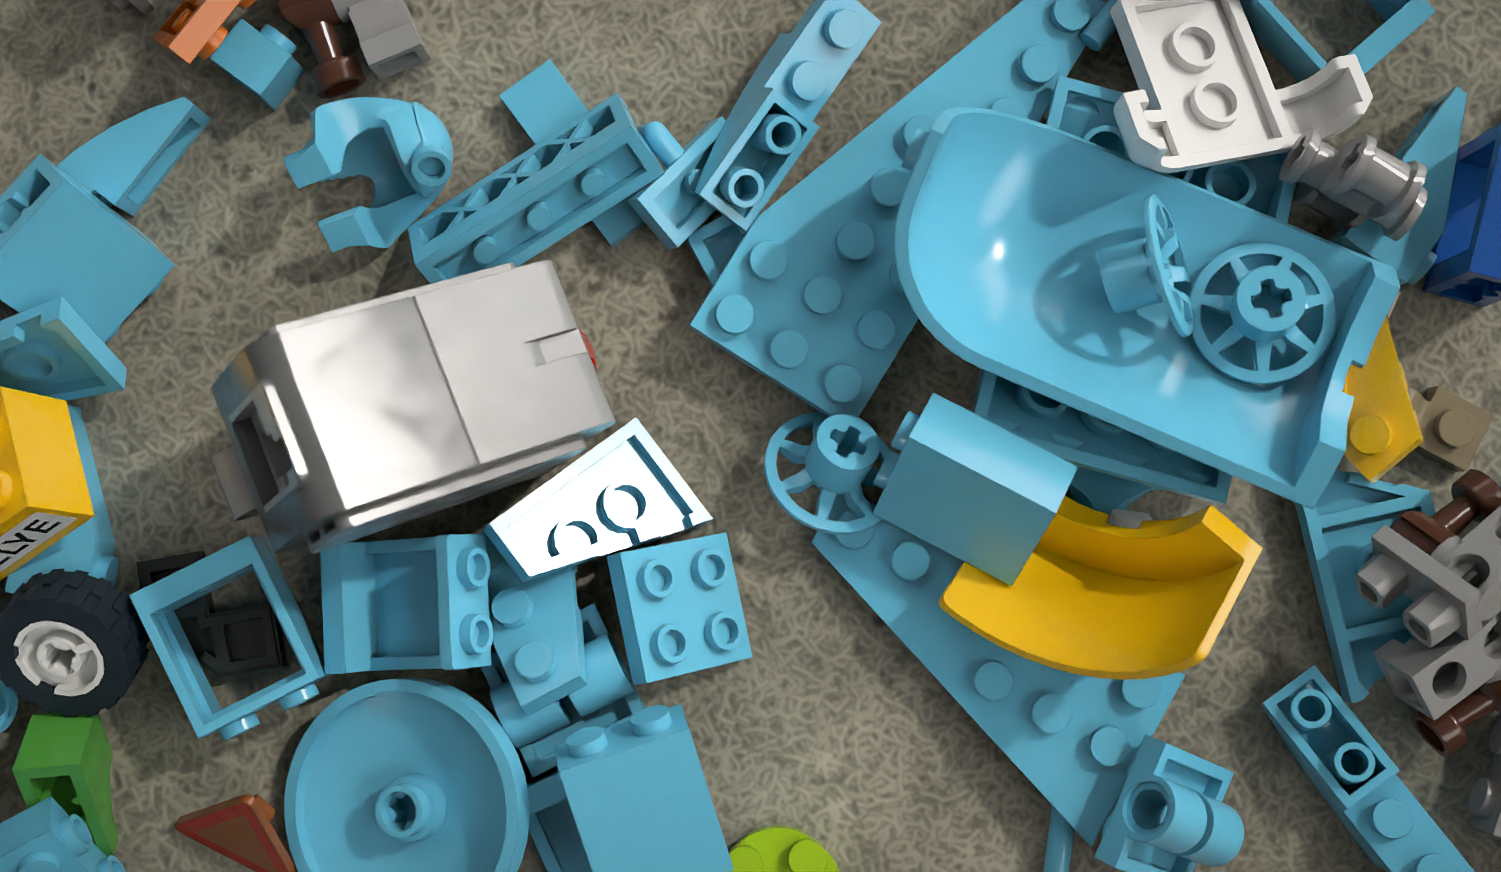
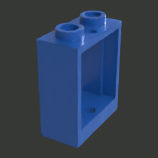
[1422,123,1501,308]

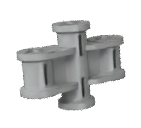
[1279,128,1427,241]

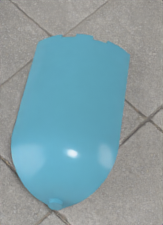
[894,107,1400,510]

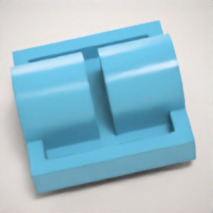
[607,532,753,685]
[481,603,646,777]
[1094,734,1244,872]

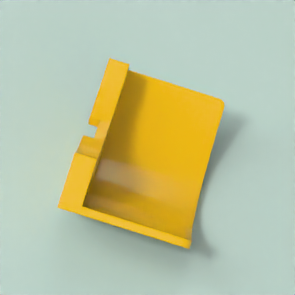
[939,496,1262,680]

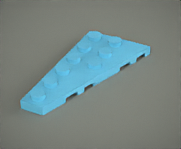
[811,494,1186,848]

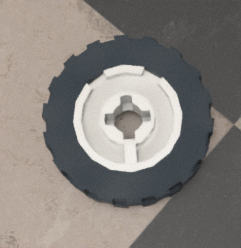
[0,568,150,717]

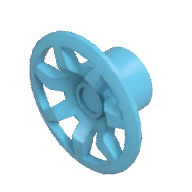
[1099,194,1194,338]
[1189,242,1336,385]
[763,412,890,535]

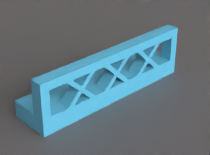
[408,92,665,284]

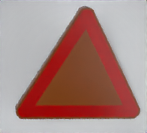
[174,794,298,872]

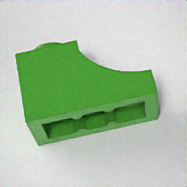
[12,712,118,857]

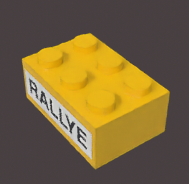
[0,386,95,581]

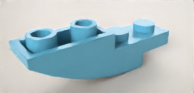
[695,0,882,232]
[1261,665,1475,872]

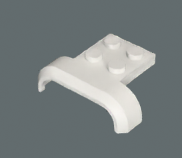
[1110,0,1373,173]

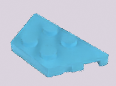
[1294,470,1435,703]

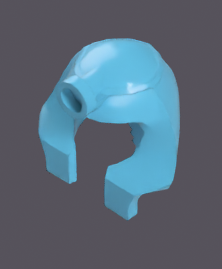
[284,97,453,252]

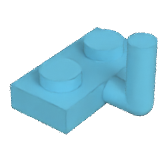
[627,117,726,250]

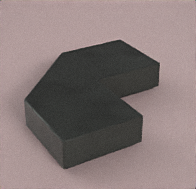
[136,551,287,677]

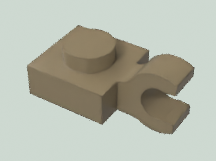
[1408,386,1494,472]

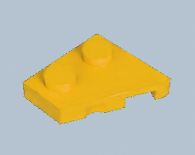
[1342,315,1424,484]

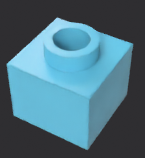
[210,18,306,111]

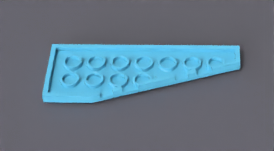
[687,0,1106,417]

